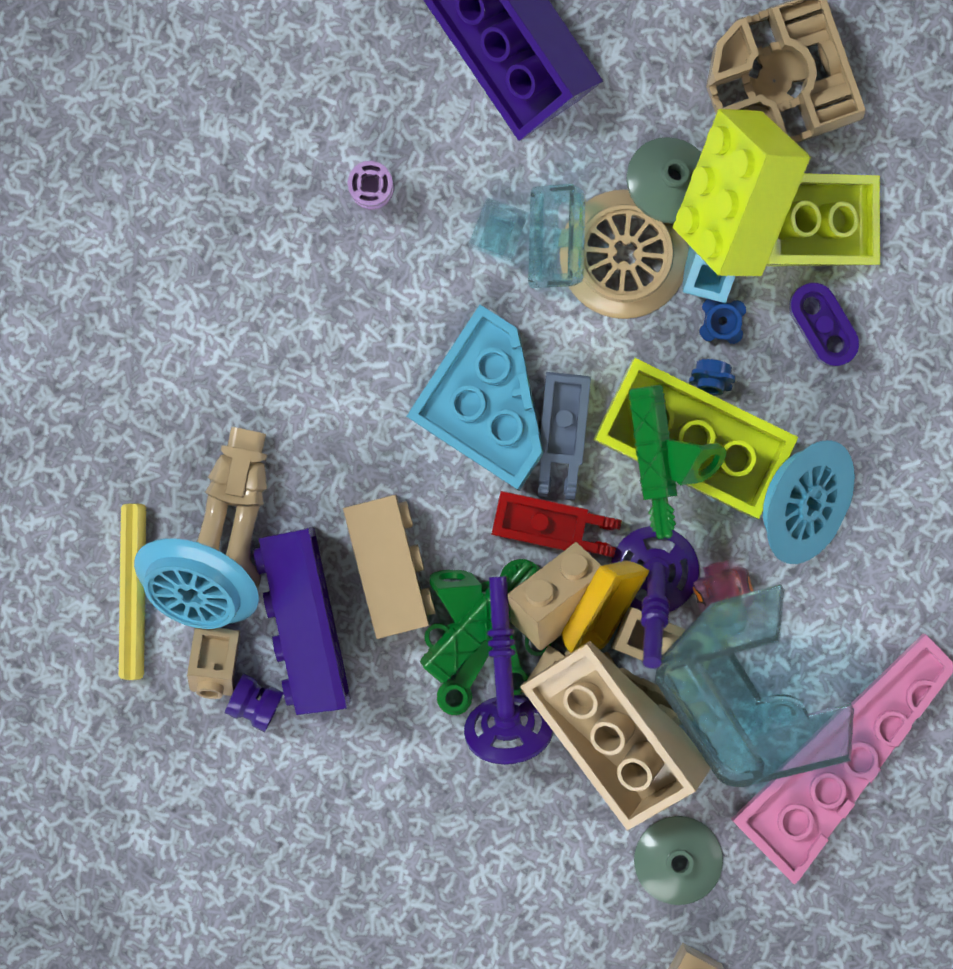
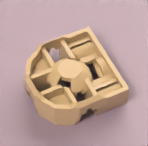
[706,0,866,143]

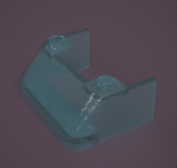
[655,584,854,787]

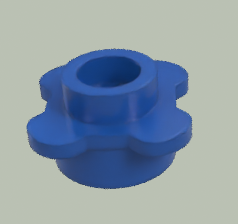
[699,299,746,344]
[688,359,736,395]

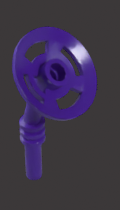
[611,526,699,669]
[464,576,554,765]

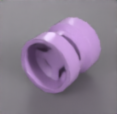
[348,161,394,210]

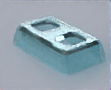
[528,184,586,288]

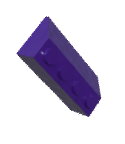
[423,0,603,141]
[253,527,351,715]

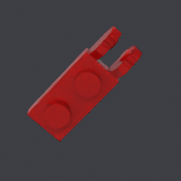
[491,491,622,557]

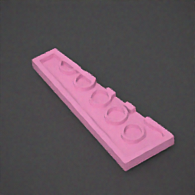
[731,633,953,885]

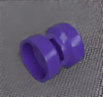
[224,673,283,733]

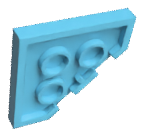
[406,305,544,491]

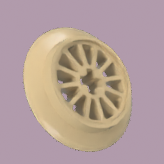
[560,189,689,319]

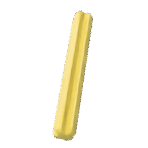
[119,503,146,680]

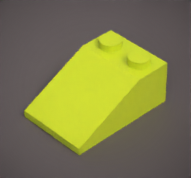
[766,173,880,266]

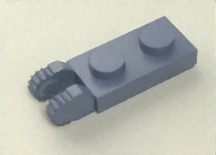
[537,372,591,500]

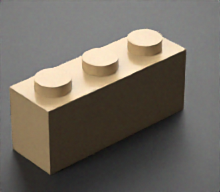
[343,494,436,639]

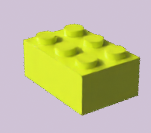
[672,109,811,276]

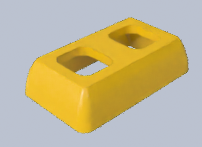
[562,561,649,653]

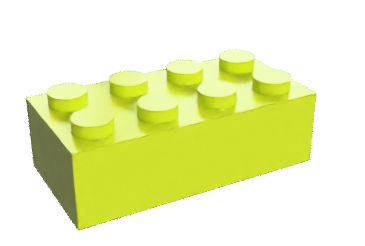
[593,358,799,519]

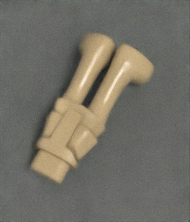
[197,427,267,588]

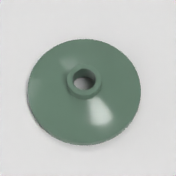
[626,137,701,223]
[634,816,723,905]

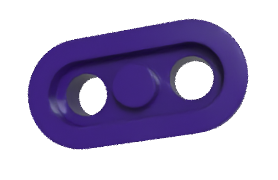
[789,283,859,367]

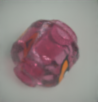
[693,560,757,629]

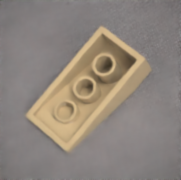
[520,641,711,831]

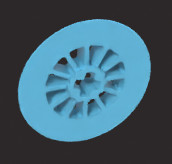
[763,440,855,564]
[134,538,259,629]

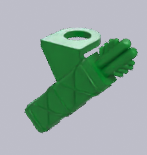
[628,385,727,539]
[420,561,538,683]

